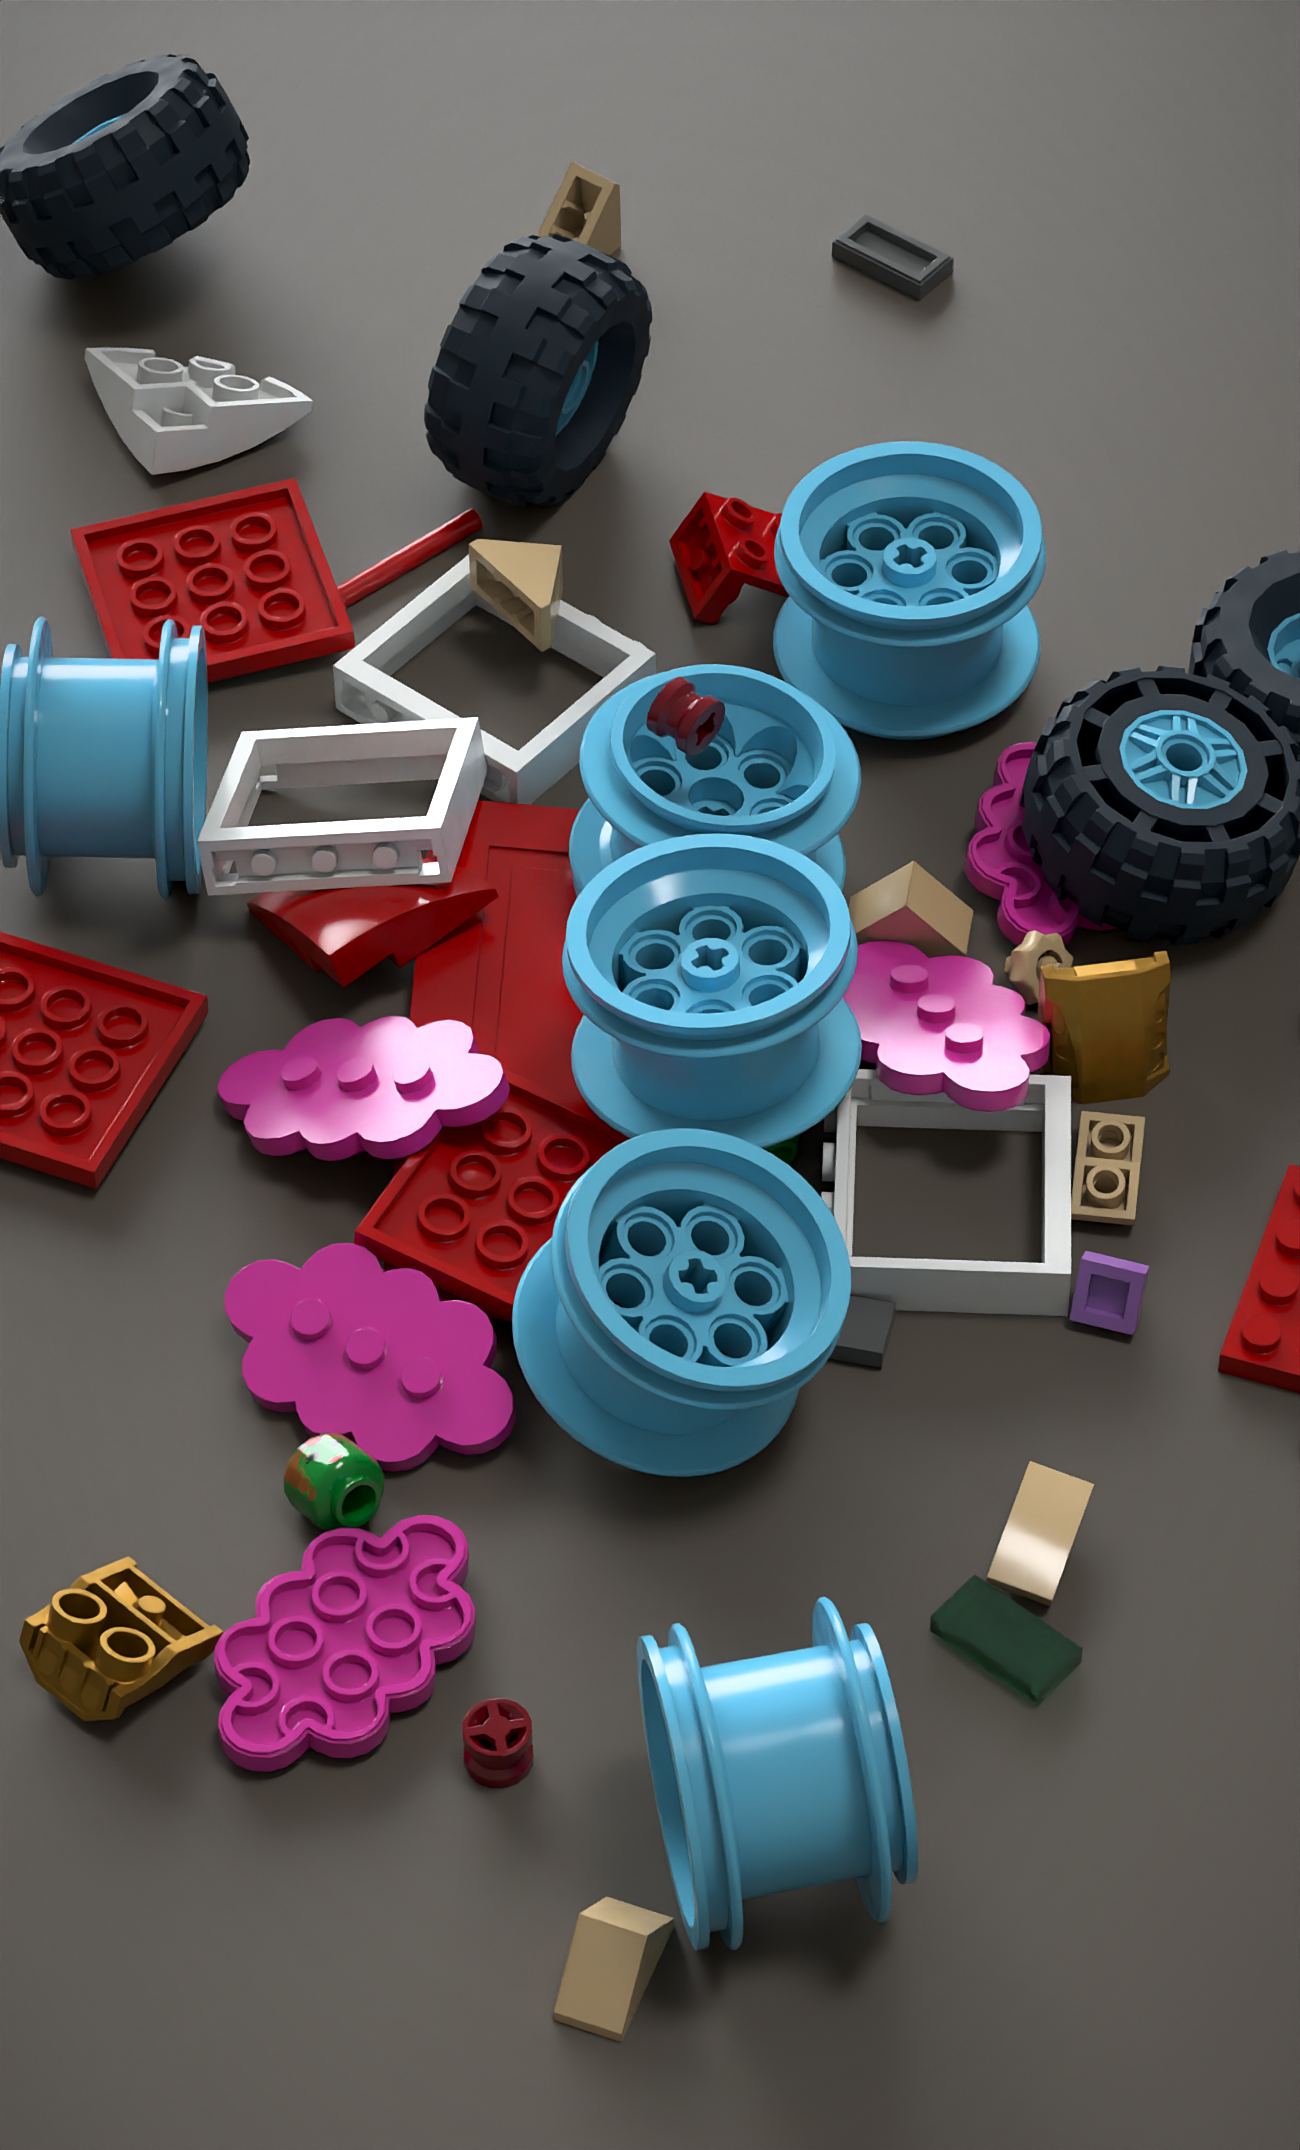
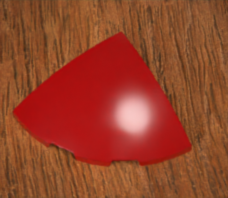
[246,858,499,988]

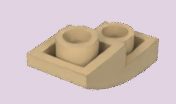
[1071,1111,1145,1226]
[985,1461,1094,1606]

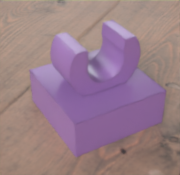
[1069,1251,1150,1335]

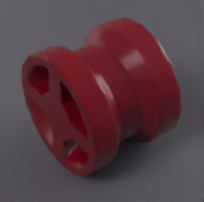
[646,676,726,757]
[462,1698,533,1788]

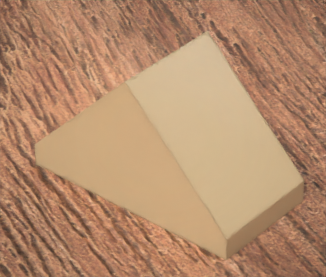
[537,162,621,255]
[469,539,563,652]
[848,861,973,958]
[553,1897,674,2042]

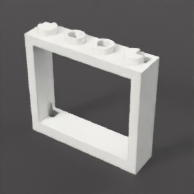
[333,554,656,805]
[197,717,488,896]
[821,1069,1071,1316]

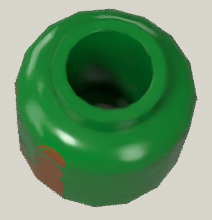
[283,1433,384,1532]

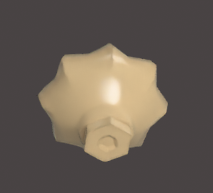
[1004,930,1073,1005]

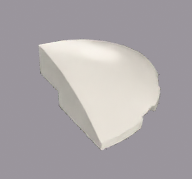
[85,347,313,475]

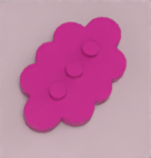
[964,742,1116,946]
[843,940,1050,1112]
[217,1016,510,1161]
[224,1243,516,1472]
[214,1515,476,1772]

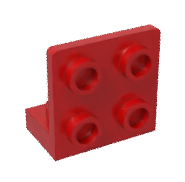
[669,491,789,625]

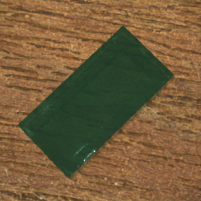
[930,1574,1083,1705]

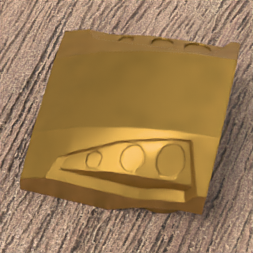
[1038,951,1171,1104]
[19,1556,224,1721]

